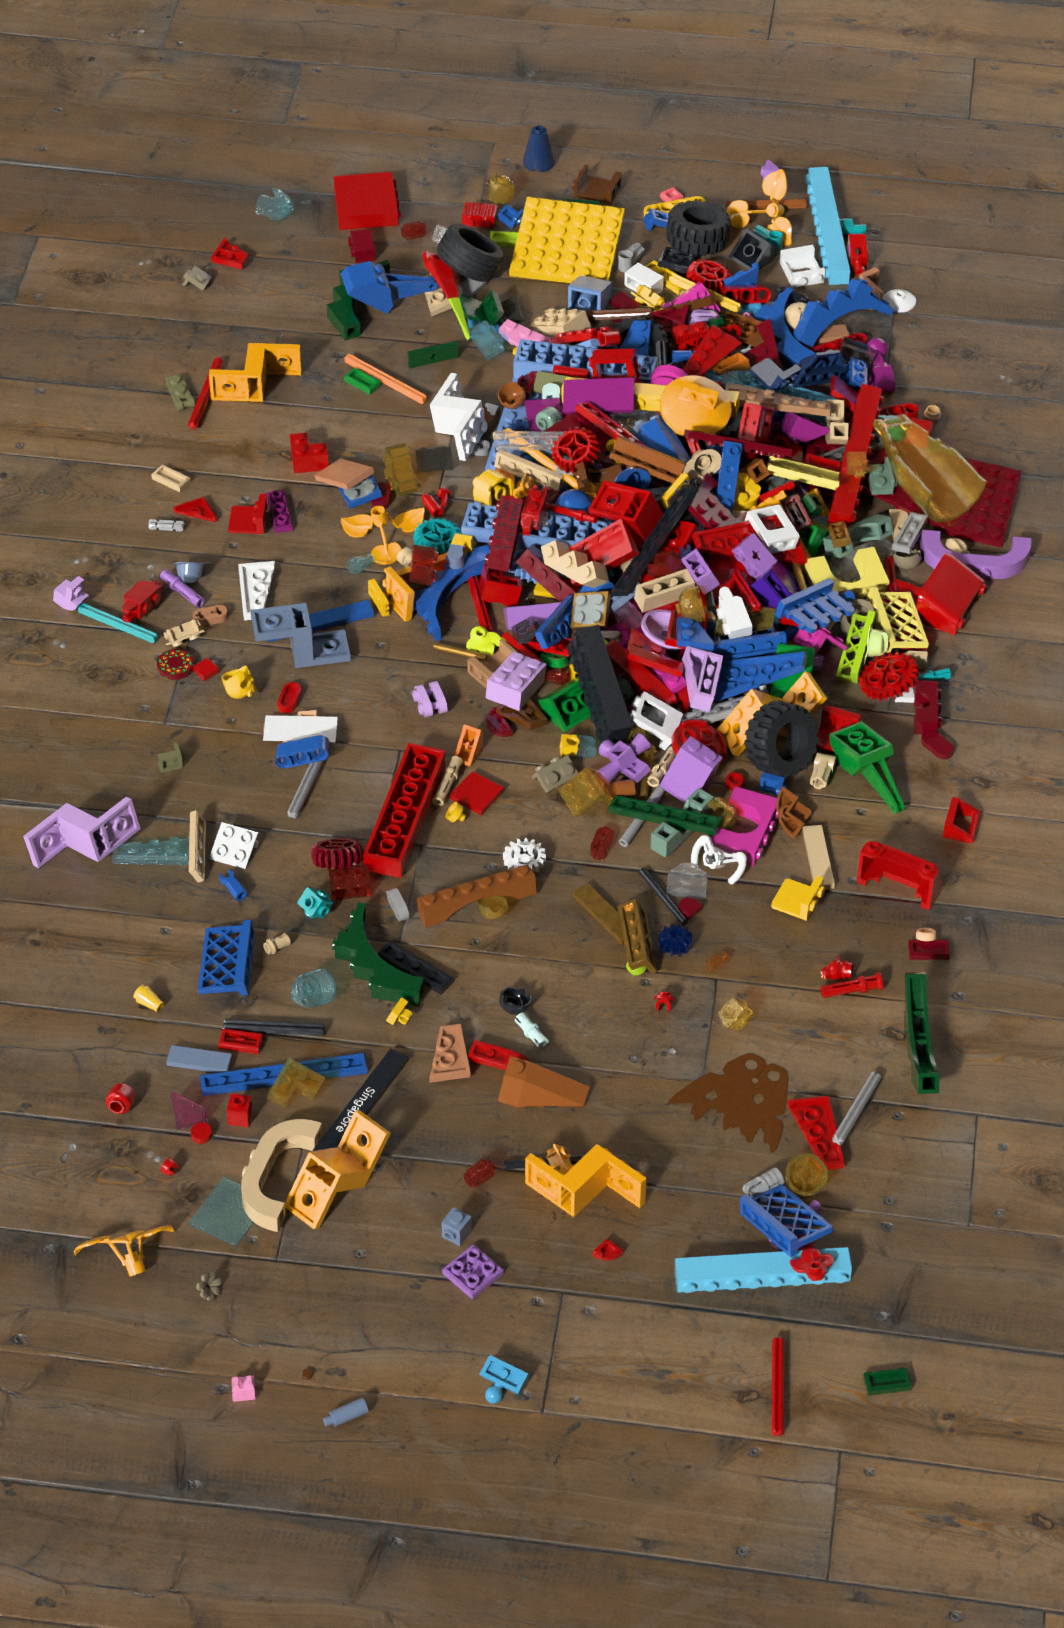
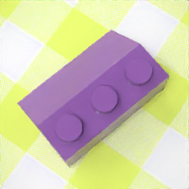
[503,602,561,633]

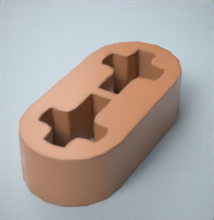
[193,605,228,627]

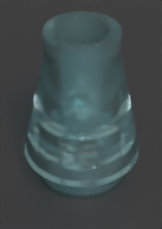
[346,553,374,574]

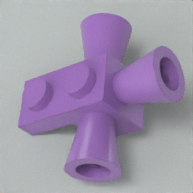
[596,733,651,785]

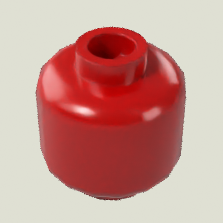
[105,1083,136,1114]

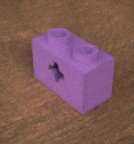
[732,533,777,579]
[681,549,720,595]

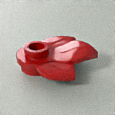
[790,1247,834,1281]

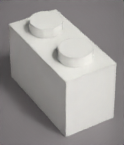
[625,263,664,297]

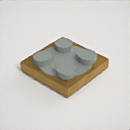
[570,591,611,630]

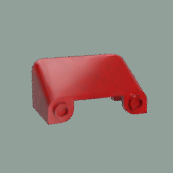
[916,553,987,635]
[857,841,943,911]

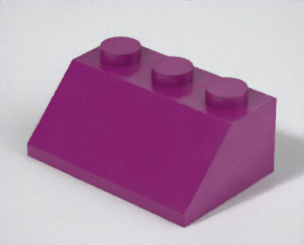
[779,412,830,443]

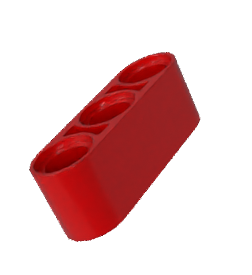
[720,285,771,304]

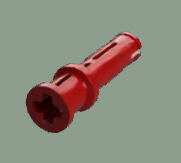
[820,972,883,999]

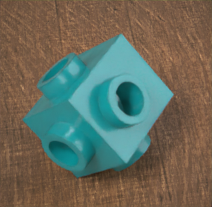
[297,887,334,919]

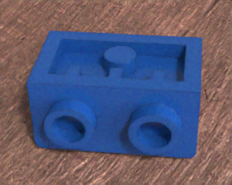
[842,357,868,390]

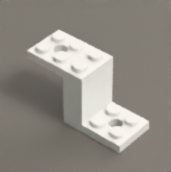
[430,373,487,461]

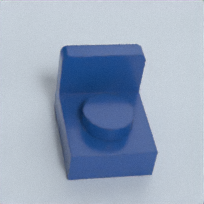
[644,208,668,231]

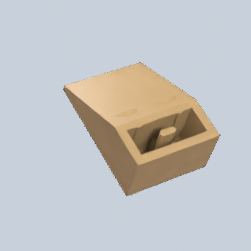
[528,308,592,345]

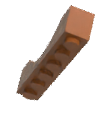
[417,864,537,928]

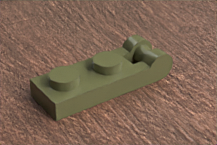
[165,374,195,411]

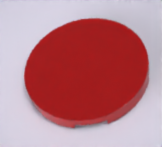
[671,719,728,766]

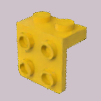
[771,875,825,921]

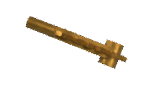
[636,743,658,800]

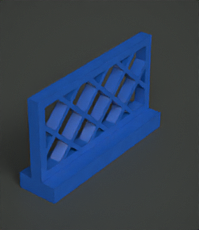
[198,920,256,996]
[740,1184,833,1257]

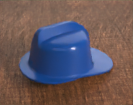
[614,467,651,490]

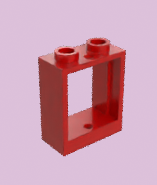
[589,349,641,383]
[738,403,774,443]

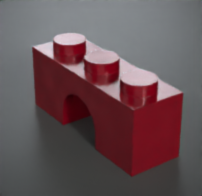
[914,680,942,735]

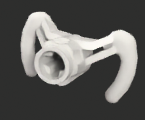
[691,835,747,884]

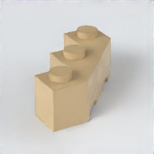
[541,540,609,588]

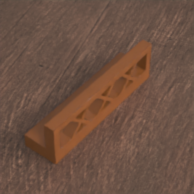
[609,435,686,483]

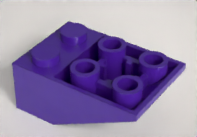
[749,559,799,613]

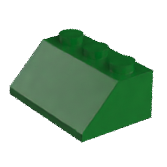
[538,676,590,732]

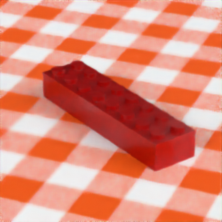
[363,743,446,878]

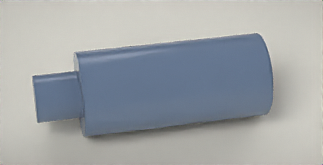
[323,1398,368,1427]

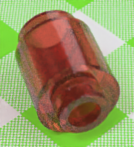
[401,221,426,240]
[463,1158,495,1188]

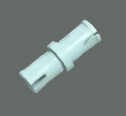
[515,1012,549,1049]

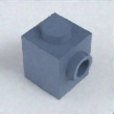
[441,1207,472,1246]

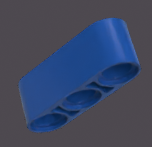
[275,735,330,768]

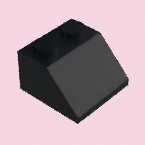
[729,228,779,270]

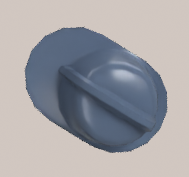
[173,562,212,583]

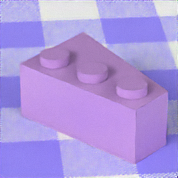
[682,646,723,712]

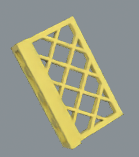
[767,456,840,490]
[866,587,929,653]

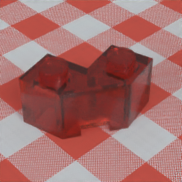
[408,544,438,585]

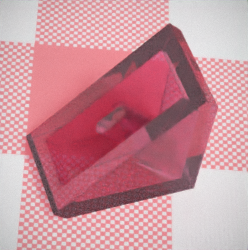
[170,1091,208,1130]

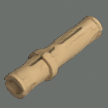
[647,746,676,787]
[432,756,463,806]

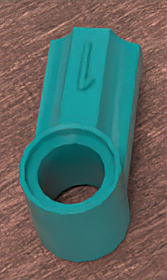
[753,225,783,253]

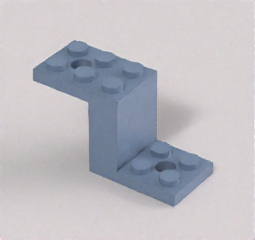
[250,603,351,668]

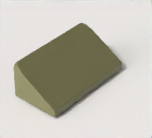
[533,371,569,397]

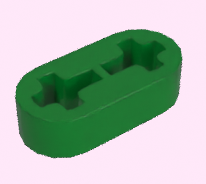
[540,652,568,668]

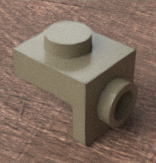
[182,265,211,291]

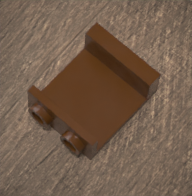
[572,164,622,205]

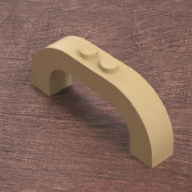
[241,1119,322,1232]

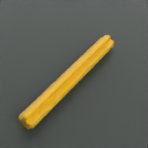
[669,273,741,313]

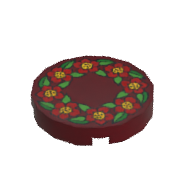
[157,649,194,680]

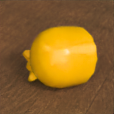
[221,665,258,699]

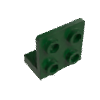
[459,290,504,328]

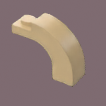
[824,399,848,445]

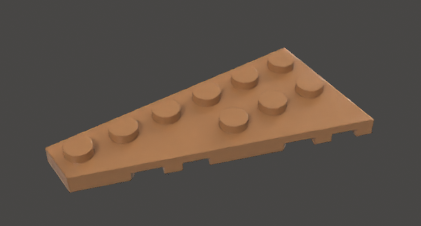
[725,382,831,416]

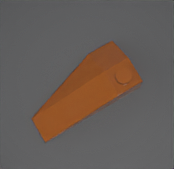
[721,311,776,347]
[498,1056,590,1108]

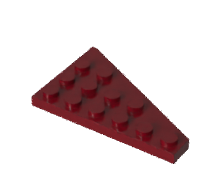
[683,429,792,459]

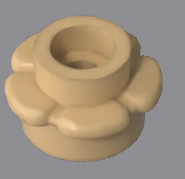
[924,405,941,421]

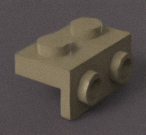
[531,755,579,793]

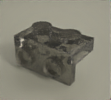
[498,295,524,325]

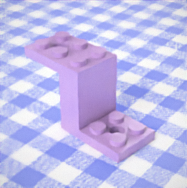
[24,797,141,868]

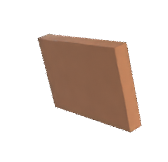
[314,458,374,490]

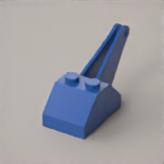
[341,261,438,314]

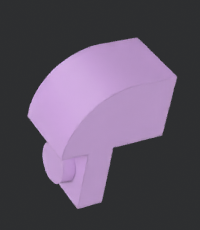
[53,576,89,611]

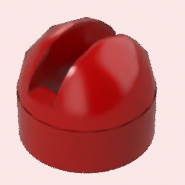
[160,1157,178,1176]

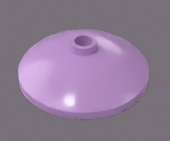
[641,609,682,649]

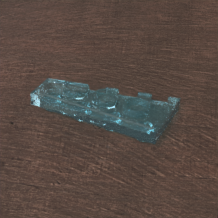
[112,835,190,865]

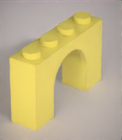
[803,547,890,603]

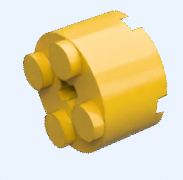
[473,469,514,506]
[733,473,761,511]

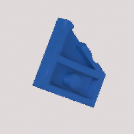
[724,262,759,296]
[676,617,714,651]

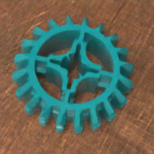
[413,517,461,559]

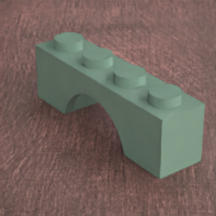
[823,514,894,558]
[651,788,714,858]

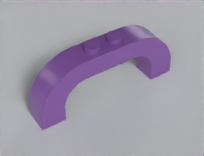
[920,530,1031,579]

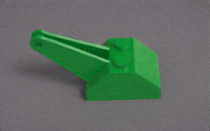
[829,721,905,814]

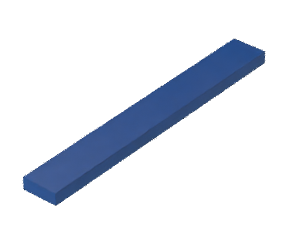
[200,1053,368,1096]

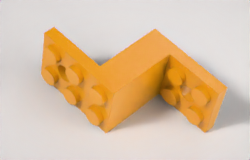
[209,343,302,402]
[717,672,827,756]
[285,1110,391,1230]
[525,1144,646,1217]

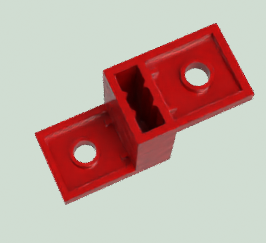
[588,480,698,557]

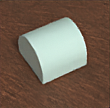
[542,383,560,399]

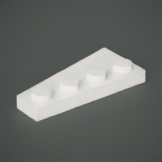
[238,561,275,621]

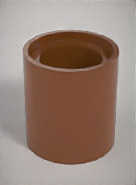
[613,779,636,797]

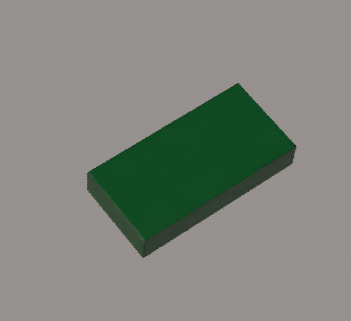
[863,1367,912,1396]

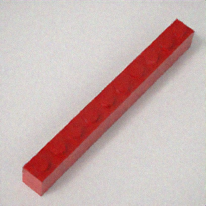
[827,383,884,527]

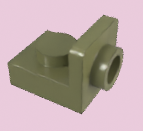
[157,742,185,773]

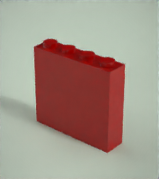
[333,172,401,230]

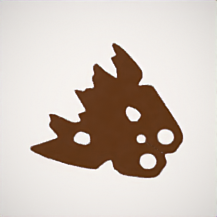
[669,1053,788,1153]

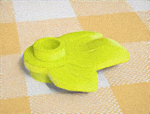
[466,626,502,657]

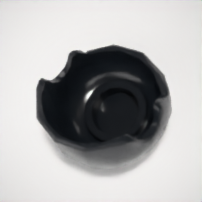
[499,987,532,1015]

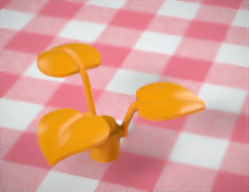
[726,169,792,246]
[341,506,425,565]
[74,1225,174,1277]

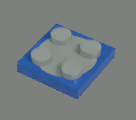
[338,475,382,509]

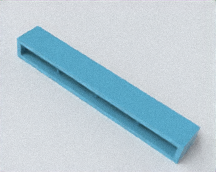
[674,1247,852,1293]

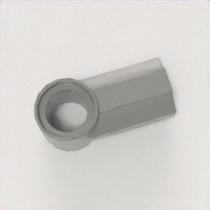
[618,242,645,272]

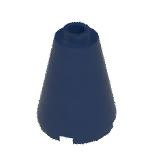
[523,125,555,172]

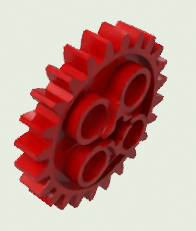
[858,651,920,702]

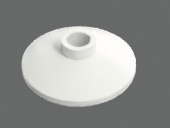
[883,289,916,313]

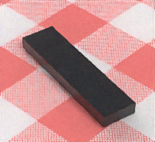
[377,941,454,995]

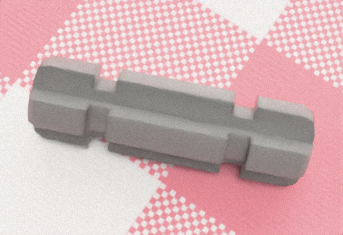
[148,519,184,532]

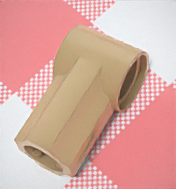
[810,752,837,789]

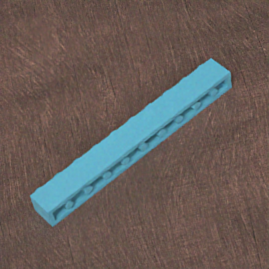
[805,167,850,285]

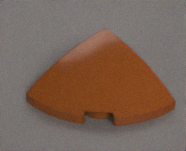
[776,786,812,839]

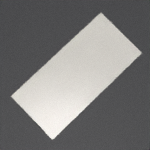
[263,715,338,742]

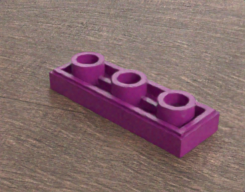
[266,490,293,533]

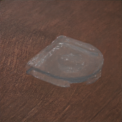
[666,862,707,898]

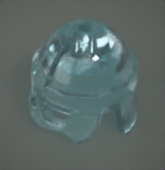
[256,188,294,222]
[289,969,336,1008]

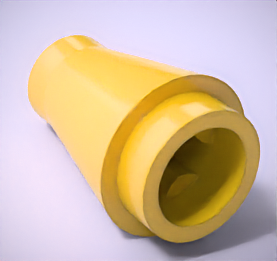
[133,985,164,1012]

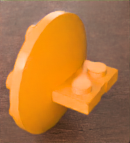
[660,375,731,436]

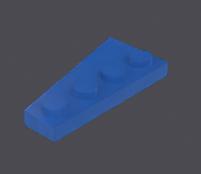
[535,595,574,649]

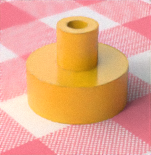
[445,802,466,823]

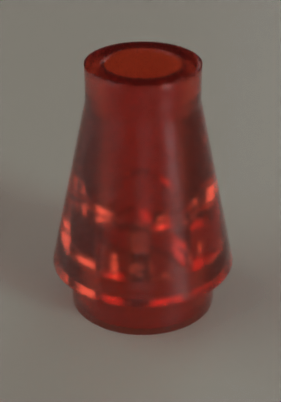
[545,667,570,686]

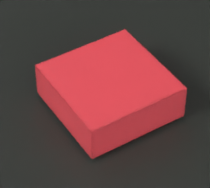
[660,187,683,202]

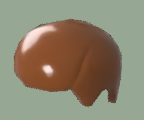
[498,382,526,410]

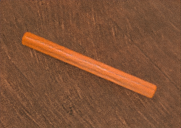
[344,354,427,404]

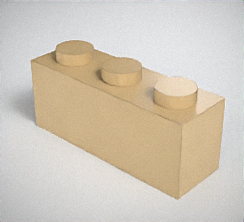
[634,569,695,613]

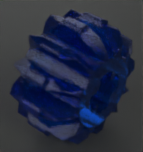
[659,924,693,957]

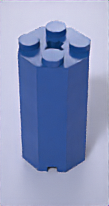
[635,418,691,487]

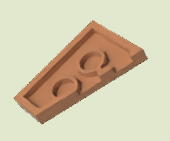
[429,1024,470,1083]

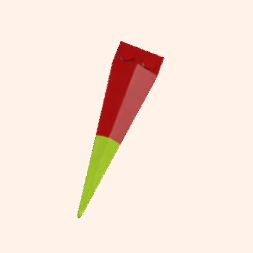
[422,251,471,340]

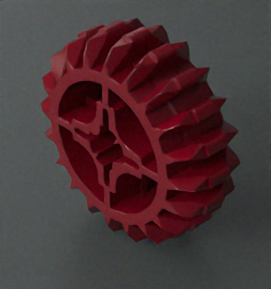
[311,838,364,869]

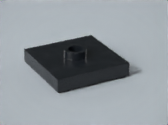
[657,247,698,273]

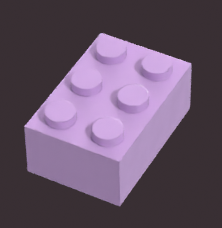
[486,652,546,711]

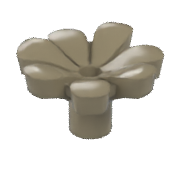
[196,1272,221,1301]

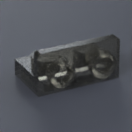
[415,446,453,472]
[511,616,540,645]

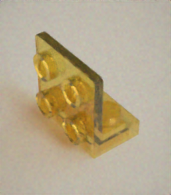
[558,766,613,817]

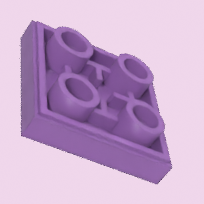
[442,1244,504,1300]

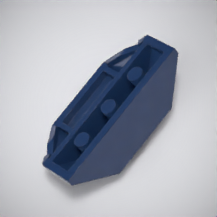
[792,350,848,388]

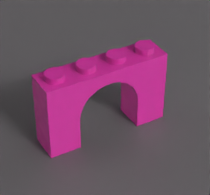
[711,786,779,866]

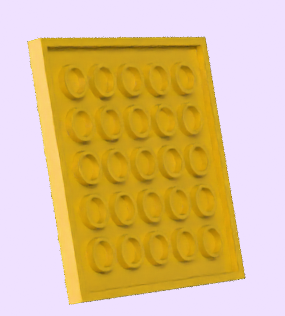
[509,197,625,283]

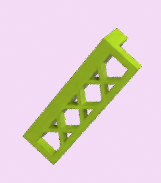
[836,610,876,684]

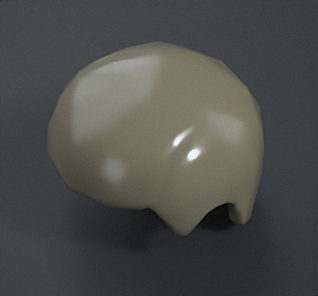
[893,549,921,570]

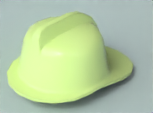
[863,624,888,666]

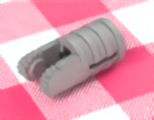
[742,1167,784,1198]

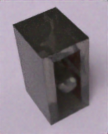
[839,337,876,369]

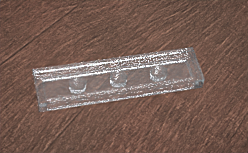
[494,431,563,450]

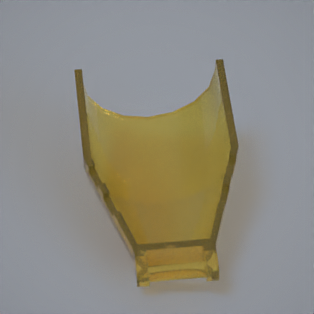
[873,414,986,522]

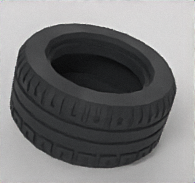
[437,224,503,282]

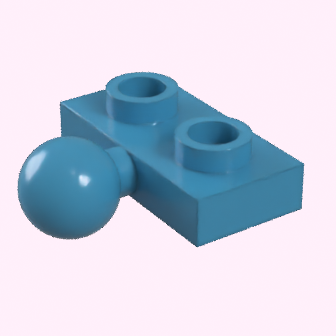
[479,1355,530,1404]

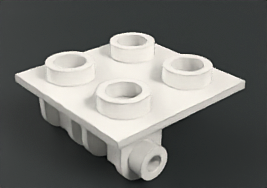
[209,823,258,869]

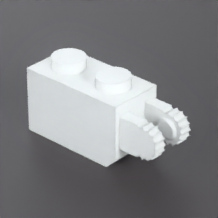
[716,587,752,639]

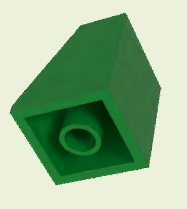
[771,643,815,702]

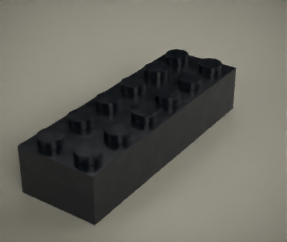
[567,625,633,744]

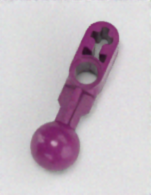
[866,338,895,393]

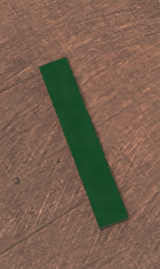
[608,795,723,836]

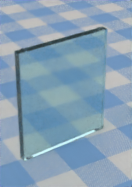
[189,1177,254,1247]

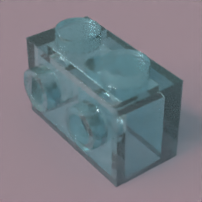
[469,320,505,360]

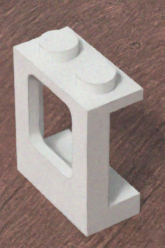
[780,245,825,288]
[744,505,800,554]
[629,691,683,750]

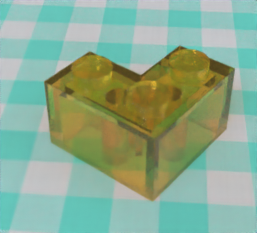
[383,443,417,497]
[267,1058,325,1108]

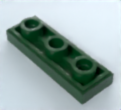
[407,341,459,368]

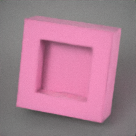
[231,1376,255,1402]

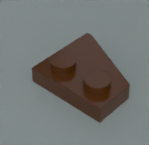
[496,699,547,730]

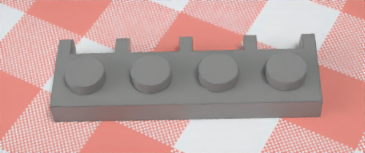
[680,693,747,725]

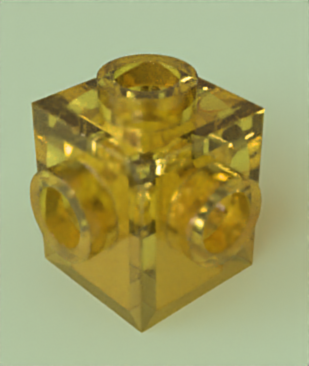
[717,997,755,1032]

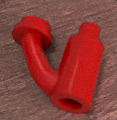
[421,487,451,518]

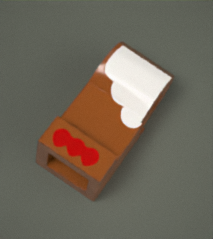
[483,403,501,435]

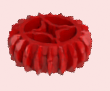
[686,259,732,294]
[551,426,600,475]

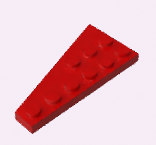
[692,512,808,565]

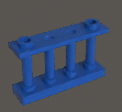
[710,441,742,514]
[706,612,787,660]

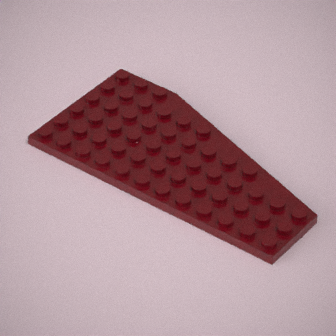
[804,431,1022,548]

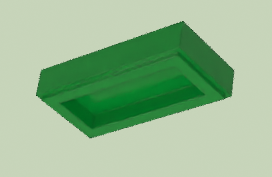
[344,367,381,395]

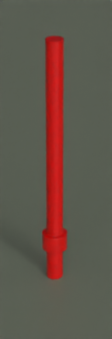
[509,495,598,523]

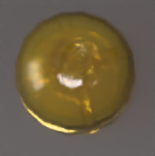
[675,585,706,623]
[785,1153,828,1196]

